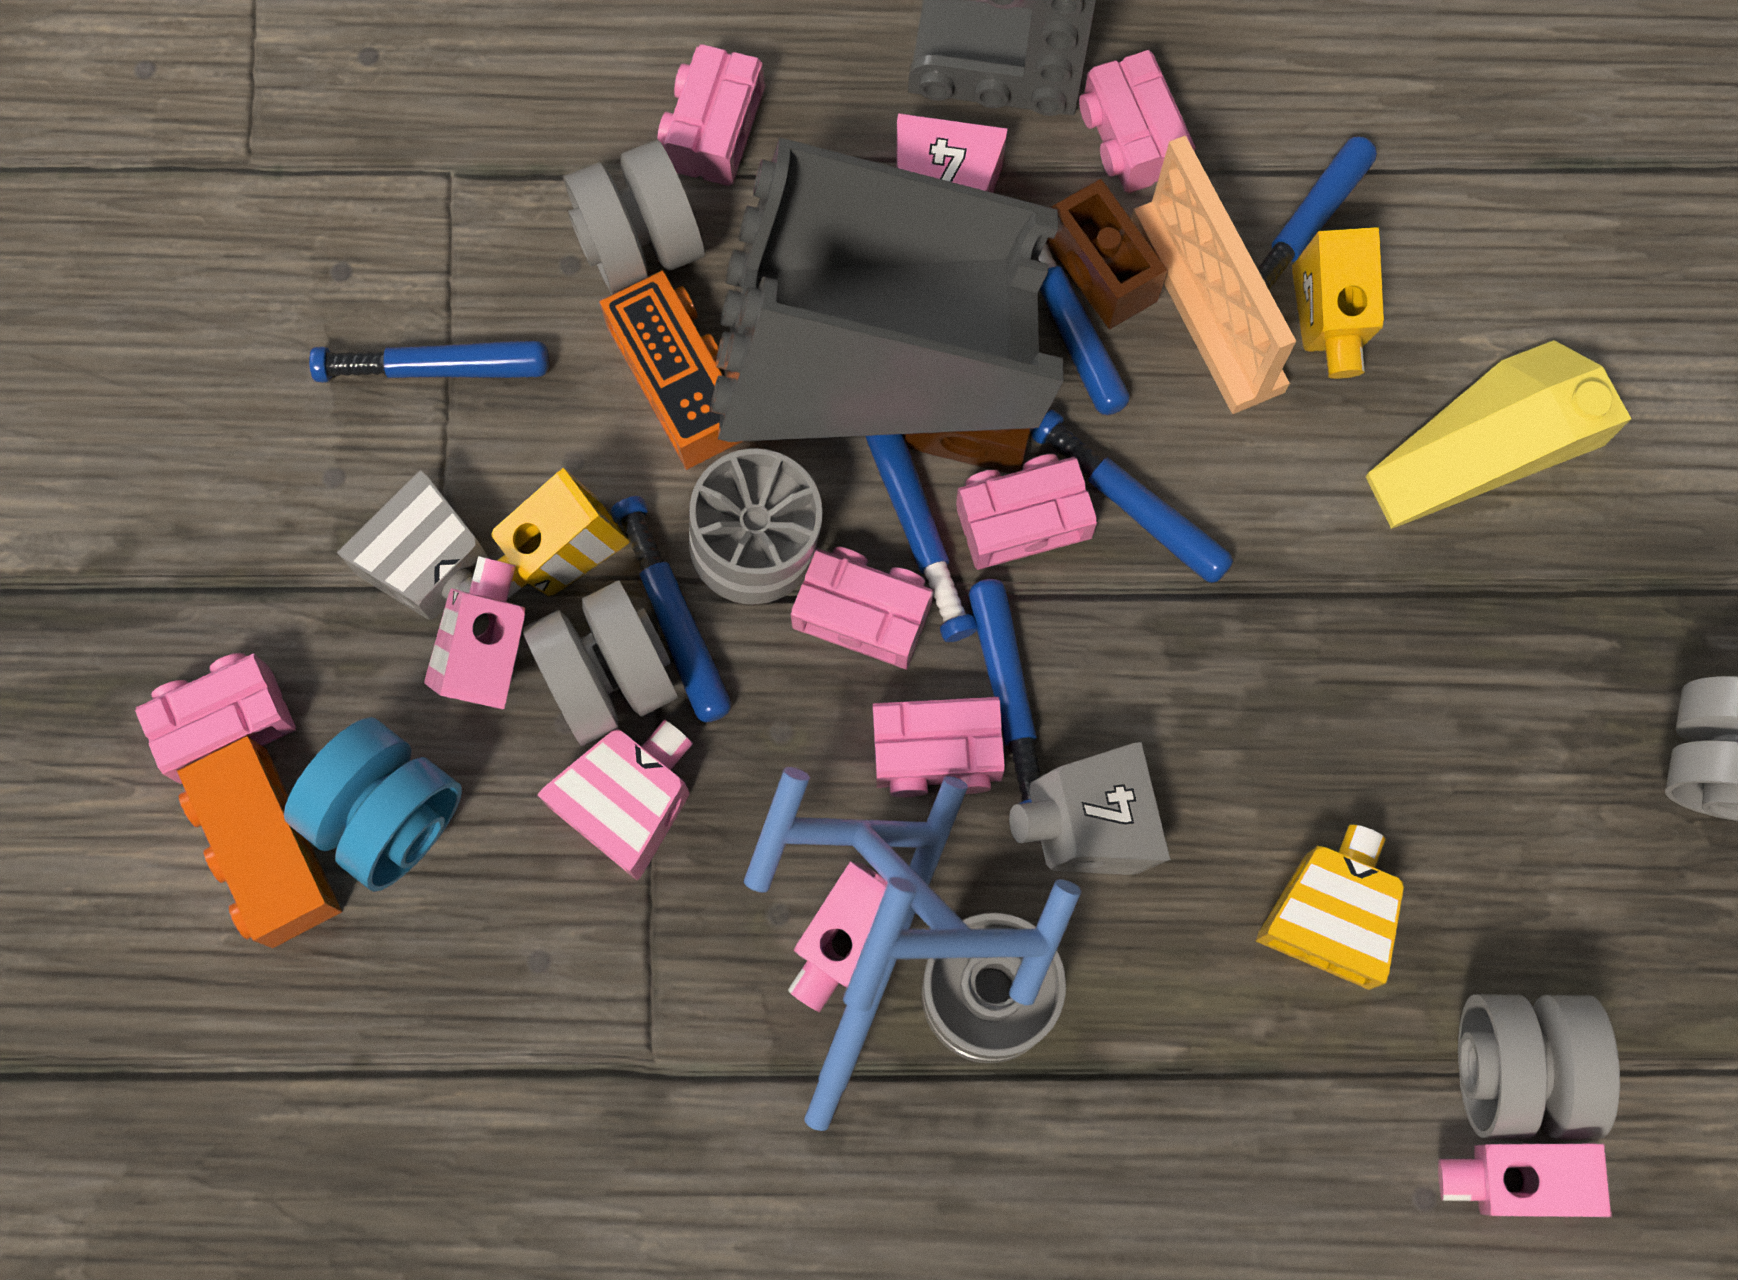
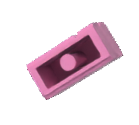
[657,44,765,186]
[1079,50,1196,193]
[956,454,1097,570]
[791,547,933,670]
[135,653,296,784]
[873,697,1004,797]

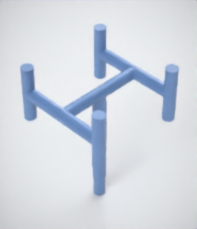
[744,767,1081,1131]

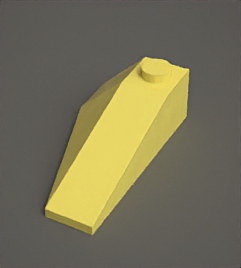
[1366,340,1631,529]

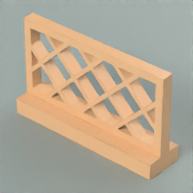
[1131,135,1296,415]

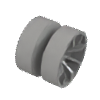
[563,140,705,294]
[689,448,822,604]
[522,580,678,747]
[1665,676,1738,821]
[921,913,1066,1063]
[1458,994,1620,1139]

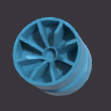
[284,717,462,892]

